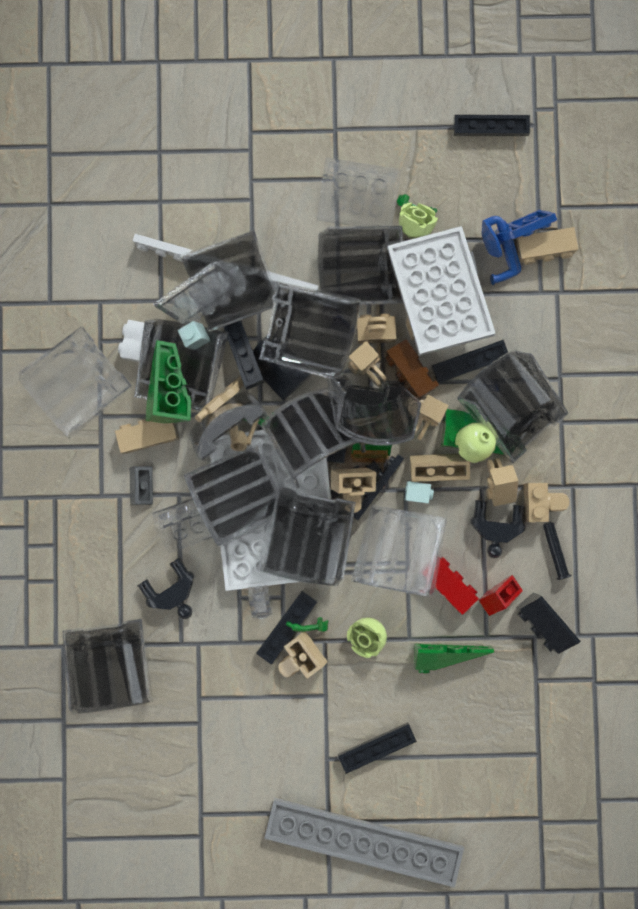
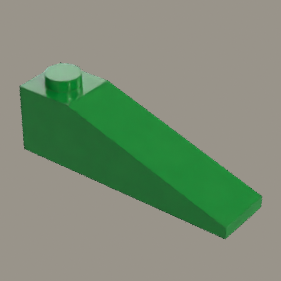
[145,340,191,424]
[441,409,519,457]
[414,644,494,673]

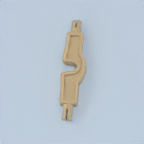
[195,375,244,422]

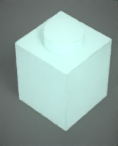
[178,321,211,350]
[404,481,434,503]

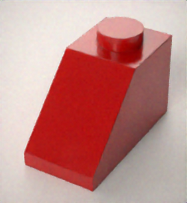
[479,575,523,616]

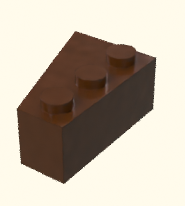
[385,339,439,401]

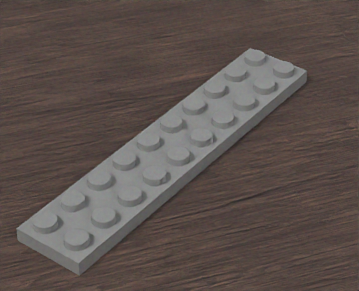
[264,798,464,887]

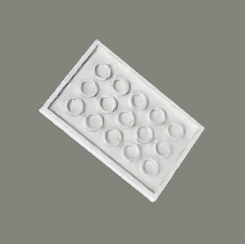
[387,226,496,356]

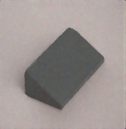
[129,466,153,505]

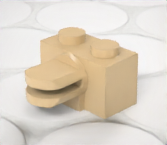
[356,314,396,344]
[347,341,387,387]
[410,395,449,441]
[486,458,518,506]
[330,468,376,513]
[523,483,570,522]
[278,632,327,679]

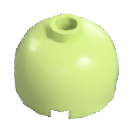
[398,203,438,239]
[455,423,496,463]
[347,618,387,658]

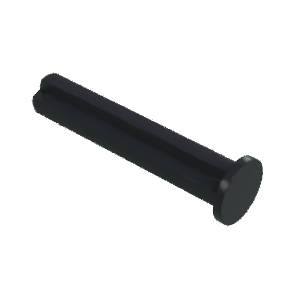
[543,522,572,580]

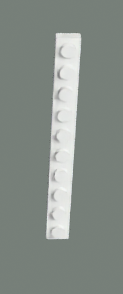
[133,234,319,298]

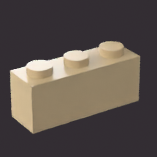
[514,227,578,265]
[115,419,179,454]
[410,454,470,482]

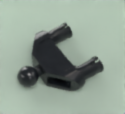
[470,500,526,559]
[137,557,195,619]

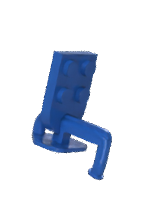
[481,210,557,285]

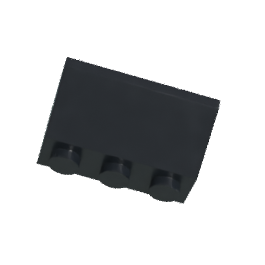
[253,331,311,402]
[516,592,581,654]

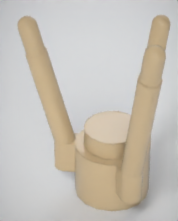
[229,405,261,451]

